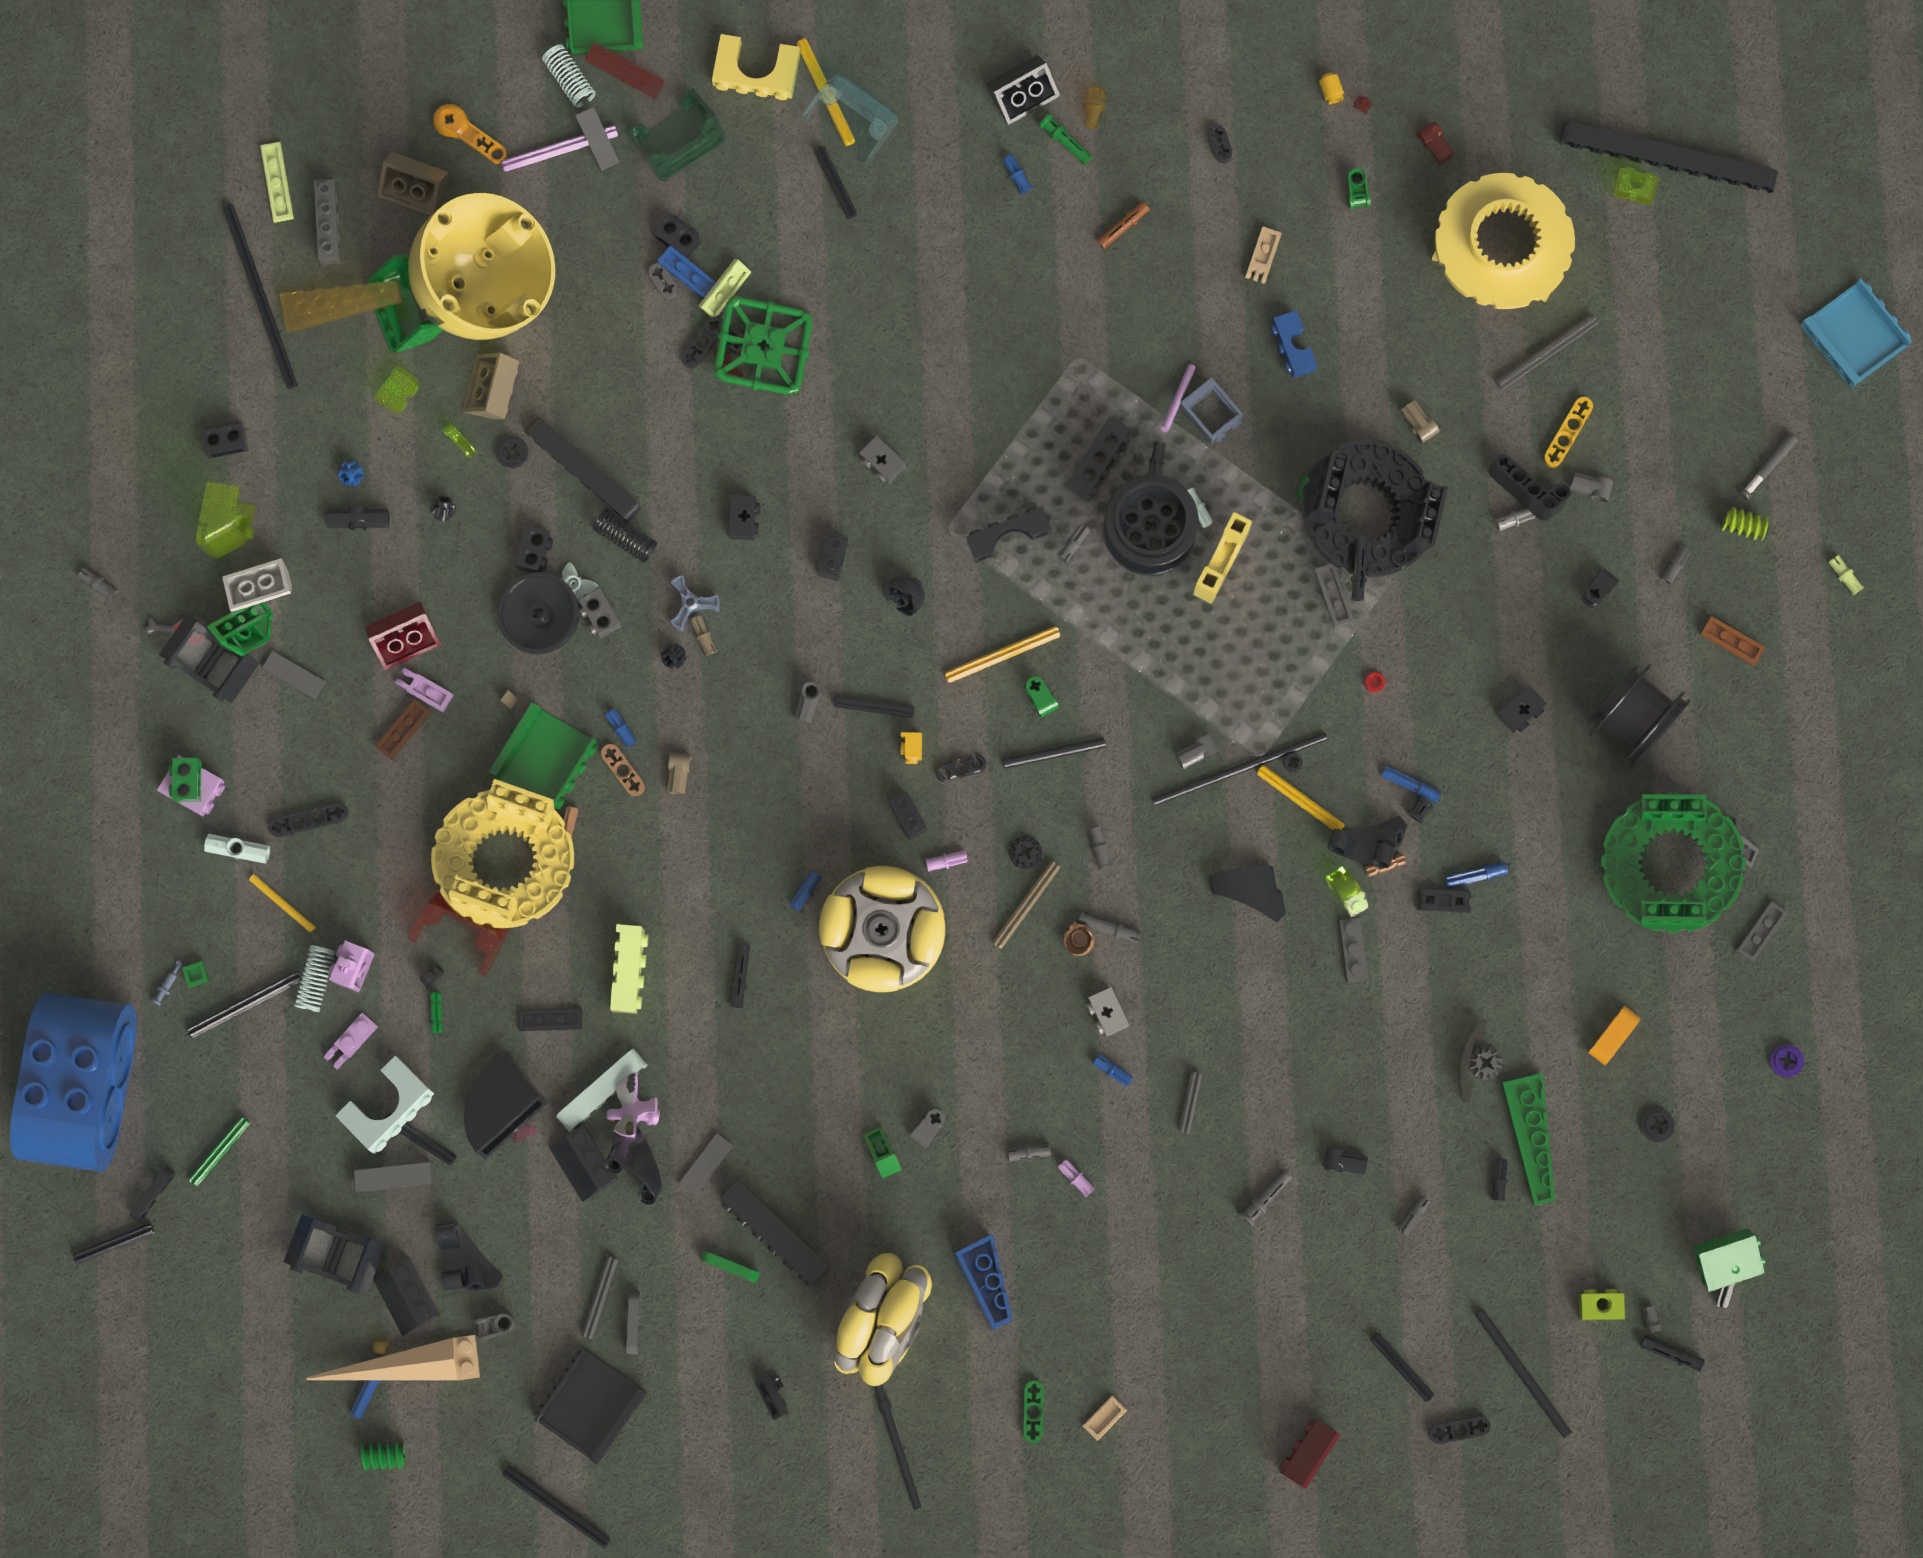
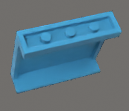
[1800,279,1912,389]

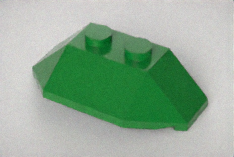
[207,601,273,656]

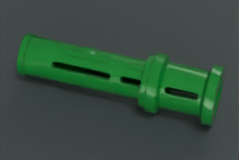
[1039,113,1093,165]

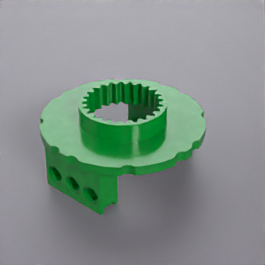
[1601,792,1746,934]

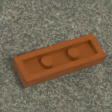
[1700,616,1765,666]

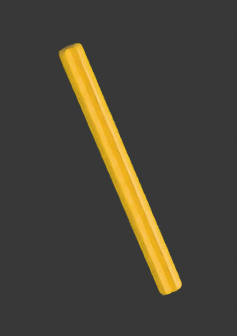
[797,38,855,146]
[945,626,1060,683]

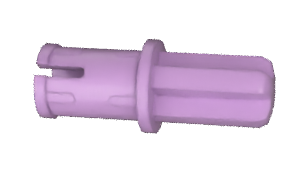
[926,851,968,872]
[1058,1159,1095,1197]

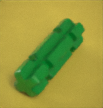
[430,992,443,1033]

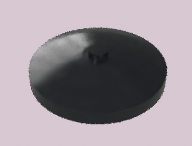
[497,572,580,655]

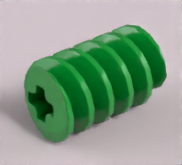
[360,1442,406,1470]

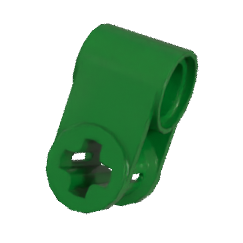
[1346,168,1371,209]
[1026,677,1059,718]

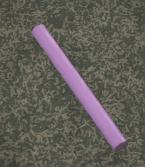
[1160,364,1196,432]

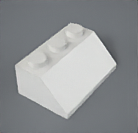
[222,558,292,612]

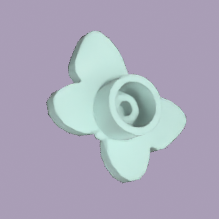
[560,562,598,604]

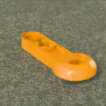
[433,104,507,164]

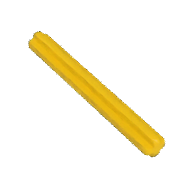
[1257,765,1345,830]

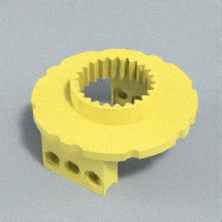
[1432,173,1575,309]
[431,779,574,928]

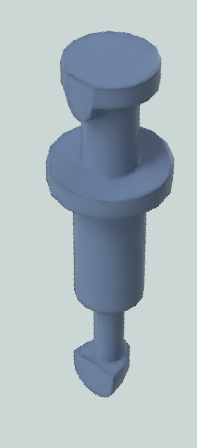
[151,960,182,1006]

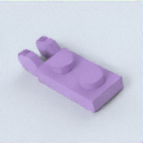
[394,668,454,713]
[324,1013,378,1069]

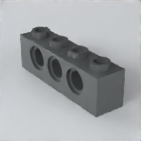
[314,179,342,265]

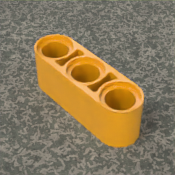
[1588,1005,1641,1065]

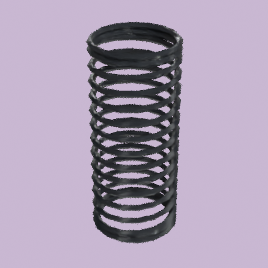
[593,509,657,563]

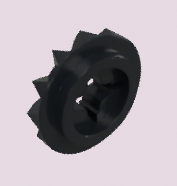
[496,436,529,469]
[1009,836,1042,869]
[1640,1108,1675,1142]

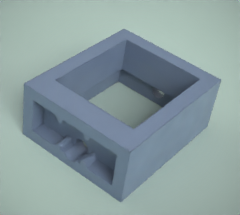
[1179,378,1243,444]

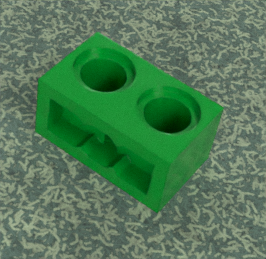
[169,758,202,803]

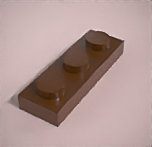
[375,699,431,760]

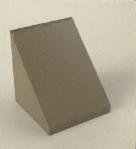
[500,690,519,709]

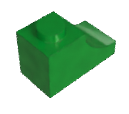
[863,1126,902,1179]

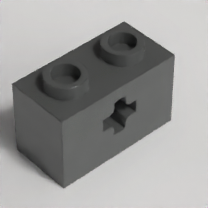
[859,435,906,484]

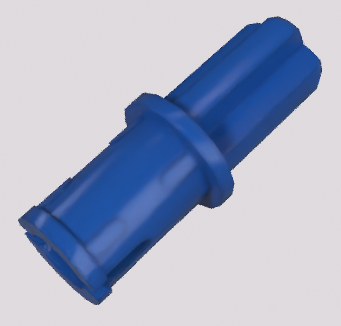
[1003,154,1032,194]
[605,709,637,748]
[790,871,822,911]
[1093,1053,1133,1086]

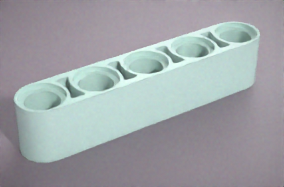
[556,1049,647,1133]

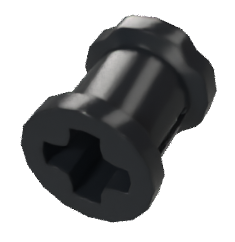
[1407,796,1434,824]

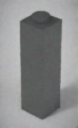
[351,1162,434,1192]

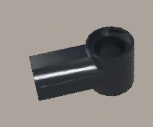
[1324,1148,1368,1174]

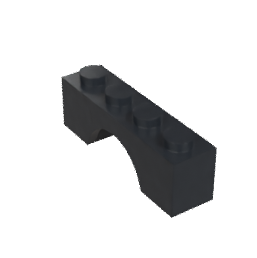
[966,506,1052,564]

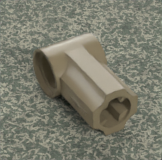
[1401,400,1439,443]
[667,753,692,795]

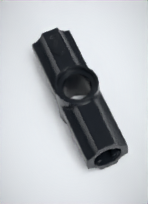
[326,507,390,530]

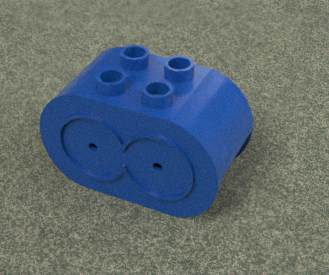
[10,992,137,1172]

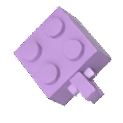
[328,941,375,993]

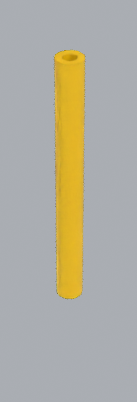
[249,874,316,933]

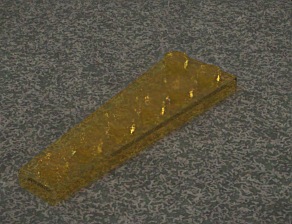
[280,281,402,333]

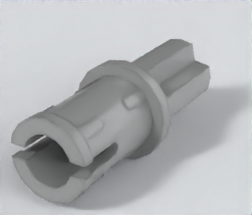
[1494,508,1536,532]

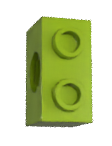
[1578,1289,1625,1320]

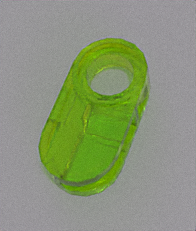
[442,423,477,459]

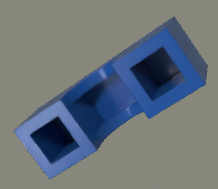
[1270,310,1317,378]

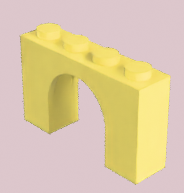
[712,34,801,100]
[1193,512,1252,604]

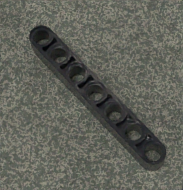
[524,417,642,523]

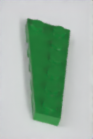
[1502,1073,1555,1206]

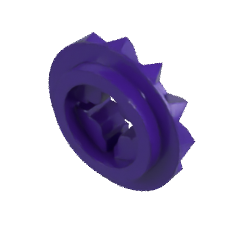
[1770,1044,1804,1077]

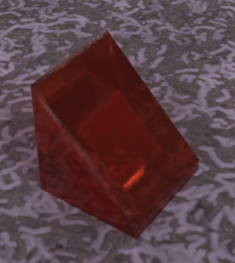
[1353,96,1372,114]

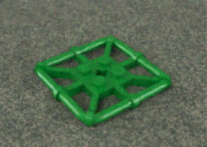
[714,296,813,395]

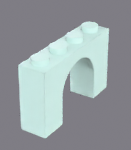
[336,1056,434,1154]

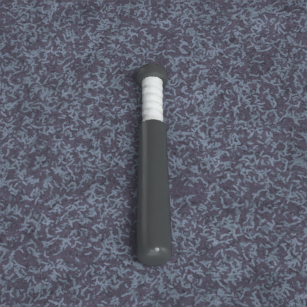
[1739,433,1798,500]

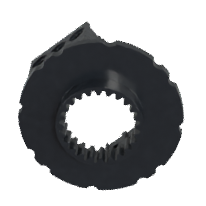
[1301,440,1448,578]

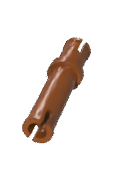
[1096,201,1150,250]

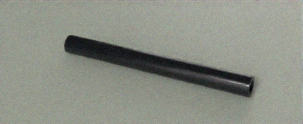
[1003,738,1106,769]

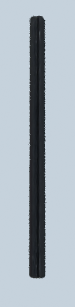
[223,204,298,389]

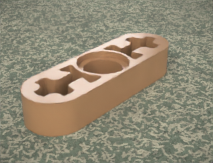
[601,744,645,796]

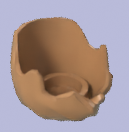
[1064,922,1094,956]

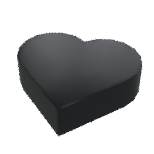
[420,966,444,988]

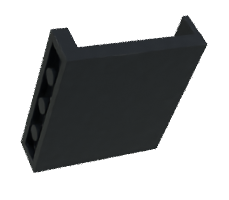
[534,1349,647,1465]

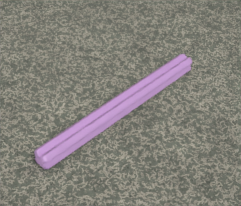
[501,125,618,172]

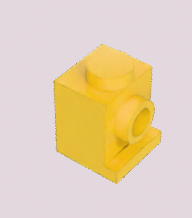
[901,732,922,764]

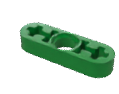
[700,1250,760,1283]
[1023,1380,1044,1443]

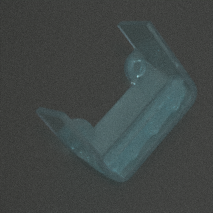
[802,75,898,166]

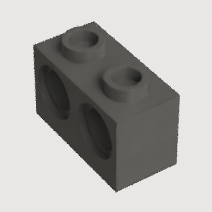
[579,588,621,638]

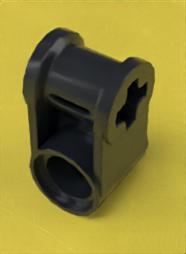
[1583,568,1619,607]

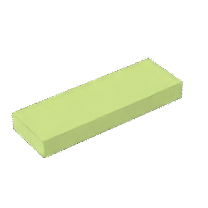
[698,259,751,318]

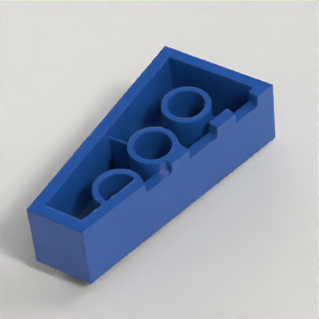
[953,1234,1012,1331]

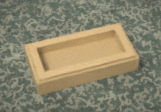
[1083,1395,1127,1441]

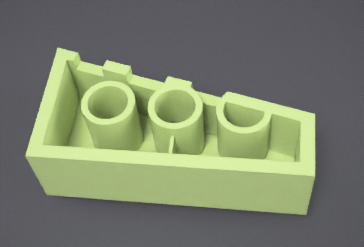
[610,924,649,1014]

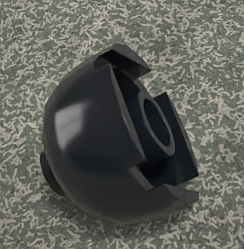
[884,575,925,616]

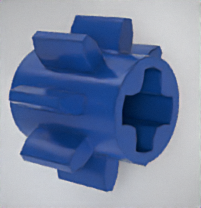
[338,461,364,486]

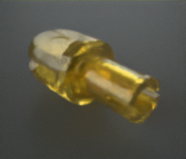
[1085,85,1107,129]

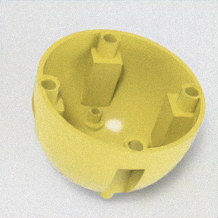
[408,193,555,340]

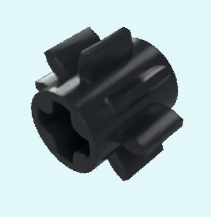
[430,496,456,521]
[660,643,687,669]

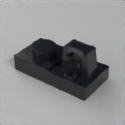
[755,1375,788,1421]

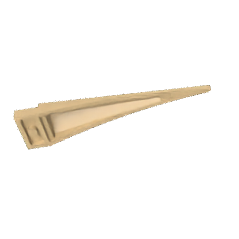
[306,1335,480,1380]

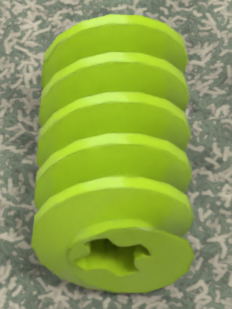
[1722,507,1768,542]

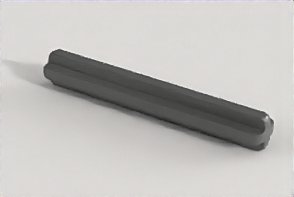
[582,1256,618,1339]

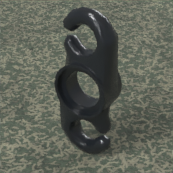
[935,755,986,782]

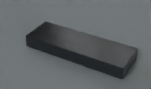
[519,1008,582,1031]

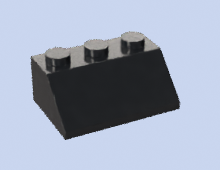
[986,55,1060,125]
[550,1125,618,1202]
[373,1259,440,1336]

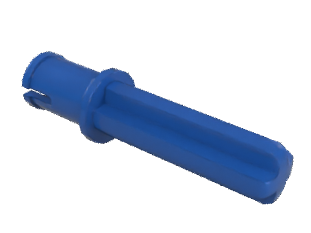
[1381,766,1442,803]
[1445,861,1508,888]
[350,1356,382,1419]

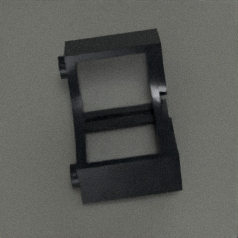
[158,614,260,703]
[283,1214,386,1294]

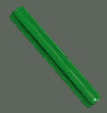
[188,1116,250,1186]

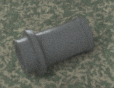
[1642,1305,1662,1334]

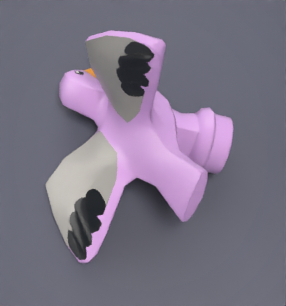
[606,1072,660,1138]

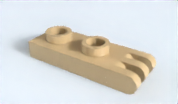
[1245,227,1282,284]

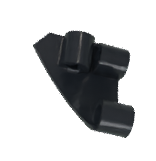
[1327,815,1408,868]
[1209,866,1286,923]
[604,1127,662,1205]
[436,1222,503,1291]

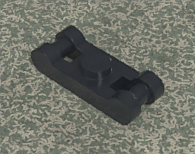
[1417,889,1472,913]

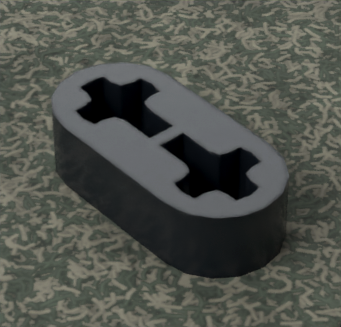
[1208,125,1233,163]

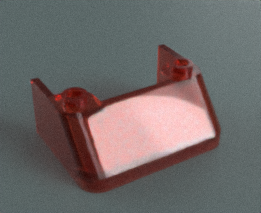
[408,889,511,978]

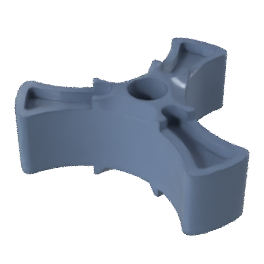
[670,575,720,632]

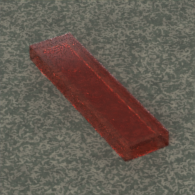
[585,42,665,99]

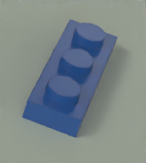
[657,245,716,299]

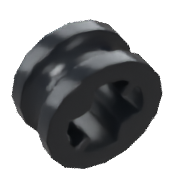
[1284,753,1303,773]

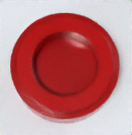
[1364,672,1385,693]

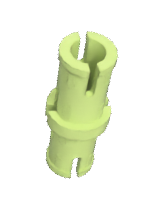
[1828,555,1864,595]

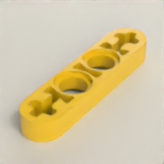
[1544,397,1593,468]

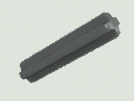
[1179,1072,1202,1134]

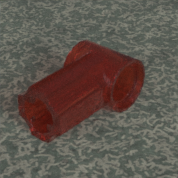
[1417,122,1455,164]

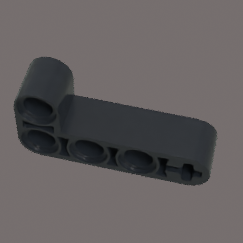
[1489,454,1571,521]

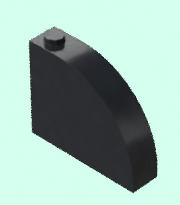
[464,1051,548,1159]

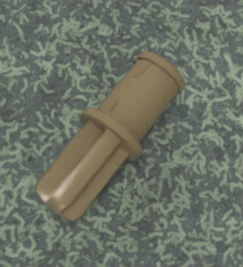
[691,616,718,657]

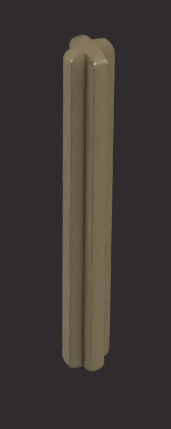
[993,861,1060,949]

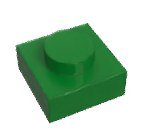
[182,961,209,988]

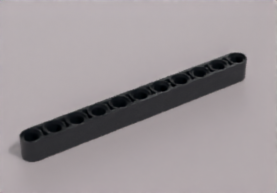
[1559,122,1778,193]

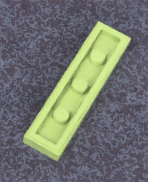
[260,142,294,223]

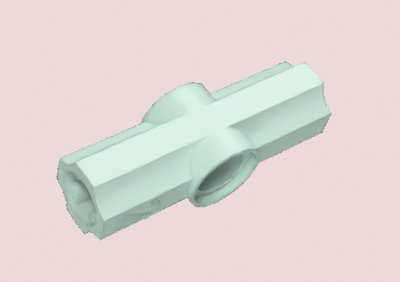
[204,834,270,864]

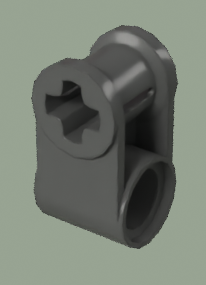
[909,1109,945,1149]
[473,1314,516,1341]

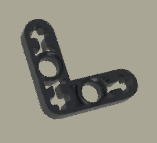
[682,317,744,369]

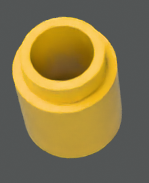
[1319,72,1344,104]

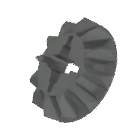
[1469,1047,1503,1080]

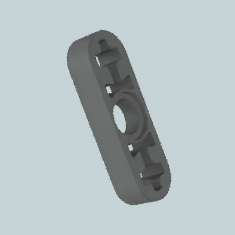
[626,1292,641,1355]

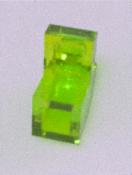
[1326,866,1369,918]

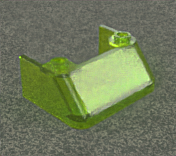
[196,481,256,559]

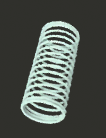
[542,45,596,108]
[294,945,336,1012]

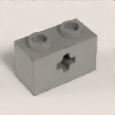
[1086,987,1129,1037]

